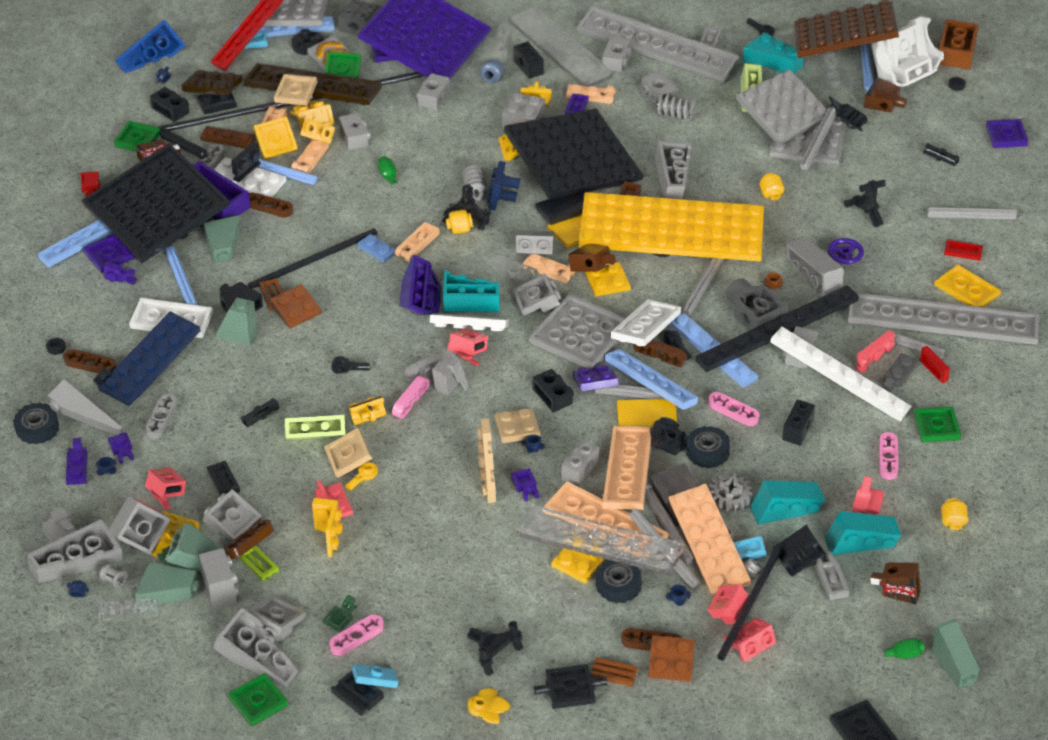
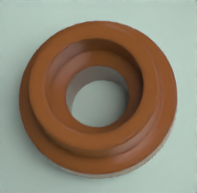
[764,272,783,289]

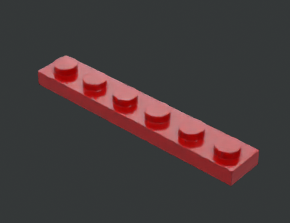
[211,0,284,71]

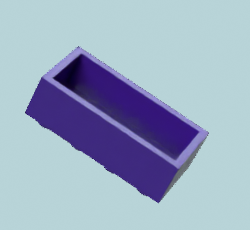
[193,161,250,220]

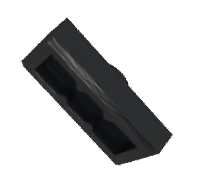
[207,461,240,496]

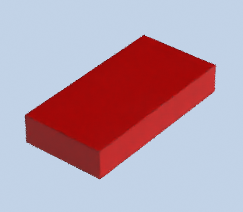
[944,240,983,261]
[919,345,950,383]

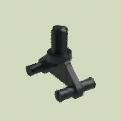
[844,179,886,227]
[442,184,491,230]
[467,621,523,676]

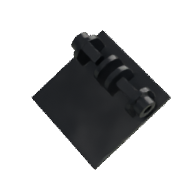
[829,96,868,131]
[773,524,826,577]

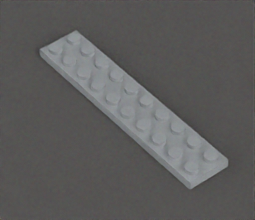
[577,5,739,83]
[848,293,1039,345]

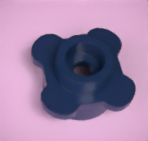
[155,66,171,84]
[522,435,545,453]
[96,457,117,476]
[66,580,89,597]
[666,585,691,606]

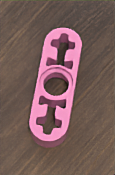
[392,375,430,419]
[708,392,759,426]
[879,432,898,480]
[330,615,384,656]

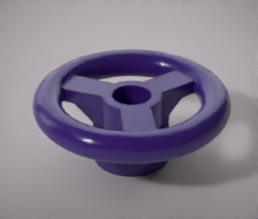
[827,238,864,264]

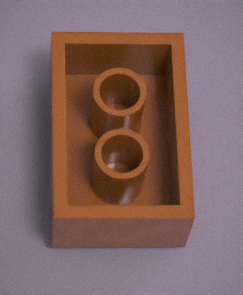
[939,19,979,70]

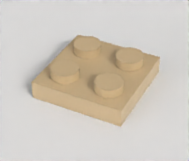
[274,74,317,105]
[494,408,540,443]
[324,428,373,478]

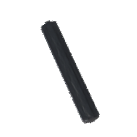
[159,128,208,159]

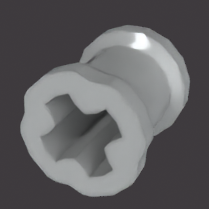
[99,563,127,589]

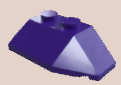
[399,255,441,315]

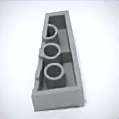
[655,141,692,199]
[787,237,844,296]
[27,519,123,583]

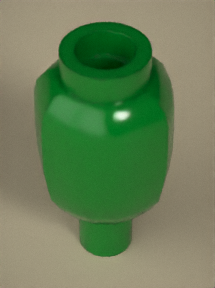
[378,156,397,184]
[884,638,925,659]

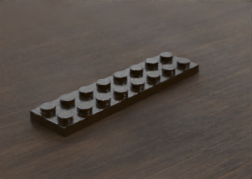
[243,63,382,105]

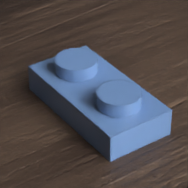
[358,234,396,263]

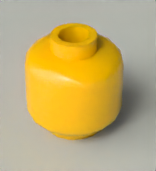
[759,173,785,200]
[446,209,473,234]
[941,498,968,530]

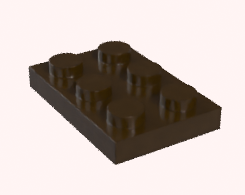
[181,70,243,96]

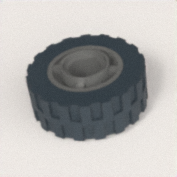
[13,402,59,444]
[686,426,730,468]
[595,557,642,603]

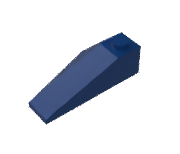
[114,20,186,73]

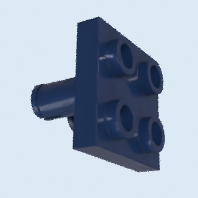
[487,161,521,210]

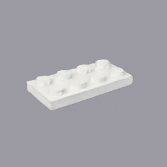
[214,157,286,197]
[129,298,213,338]
[611,299,681,346]
[430,313,509,331]

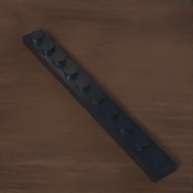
[695,285,859,373]

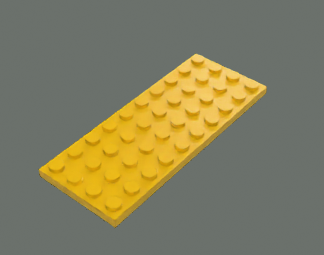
[579,192,764,261]

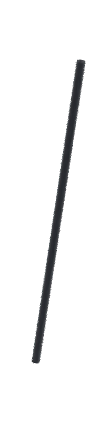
[159,72,421,131]

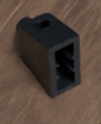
[219,282,263,313]

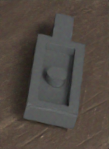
[883,353,919,392]

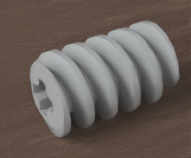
[657,94,695,121]
[462,164,487,201]

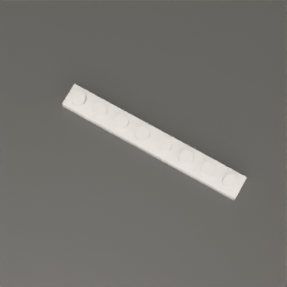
[770,326,912,421]

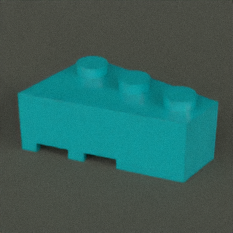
[743,33,804,74]
[443,270,500,312]
[750,480,825,525]
[825,511,901,555]

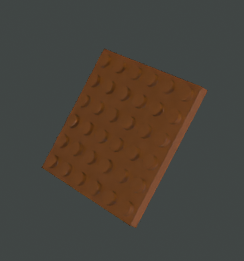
[794,0,899,58]

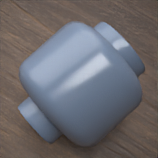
[480,59,504,83]

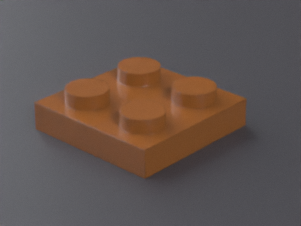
[270,284,322,329]
[648,635,695,682]

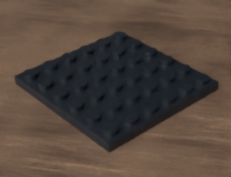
[504,108,644,200]
[82,143,230,264]

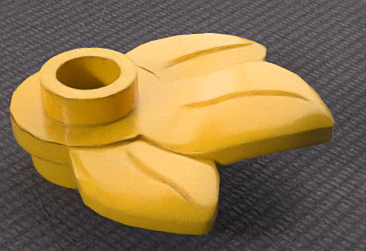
[467,688,510,724]

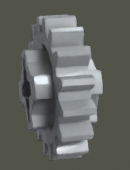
[709,473,753,512]

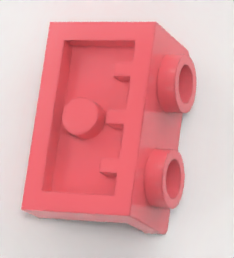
[314,480,353,518]
[724,618,776,662]

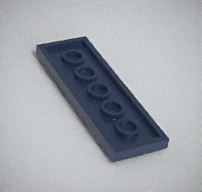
[98,311,200,406]

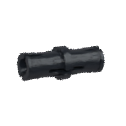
[923,143,959,166]
[241,398,279,428]

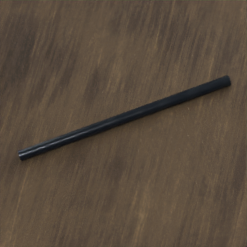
[248,228,378,289]
[717,543,784,661]

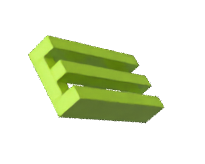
[238,545,279,582]

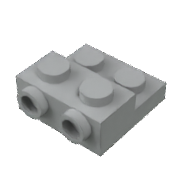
[513,273,562,316]
[202,489,262,541]
[247,594,306,641]

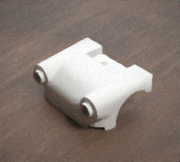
[871,16,944,87]

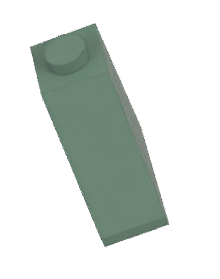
[203,215,241,263]
[215,297,257,345]
[165,522,225,572]
[135,562,201,606]
[932,618,980,688]

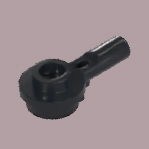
[746,18,775,36]
[663,330,692,360]
[331,356,370,374]

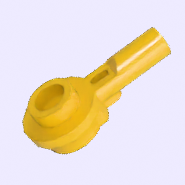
[345,462,378,491]

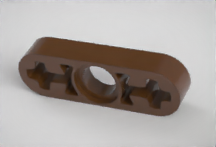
[249,193,293,217]
[633,339,687,368]
[63,349,116,374]
[224,519,274,559]
[621,628,682,651]

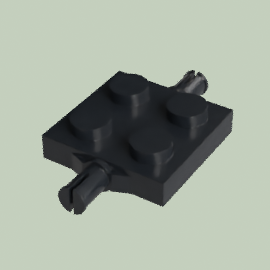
[533,664,607,709]

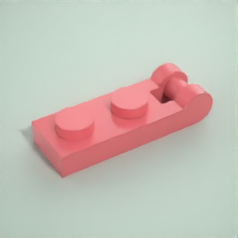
[856,330,895,372]

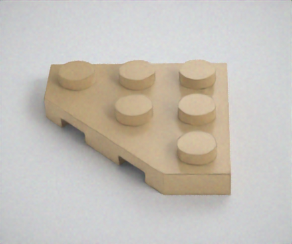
[477,418,496,503]

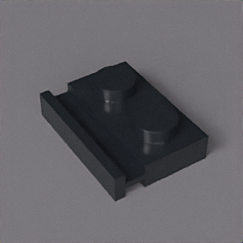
[197,92,237,115]
[231,142,261,183]
[331,671,384,716]

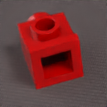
[81,171,101,197]

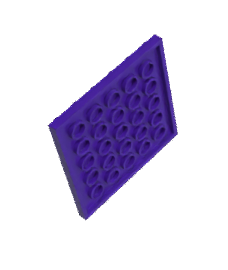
[358,0,492,79]

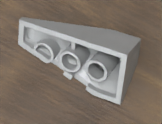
[47,379,123,435]
[213,608,299,688]

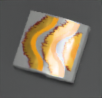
[307,36,350,71]

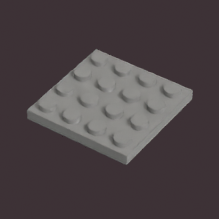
[263,0,329,26]
[736,69,827,145]
[769,116,847,165]
[529,294,626,369]

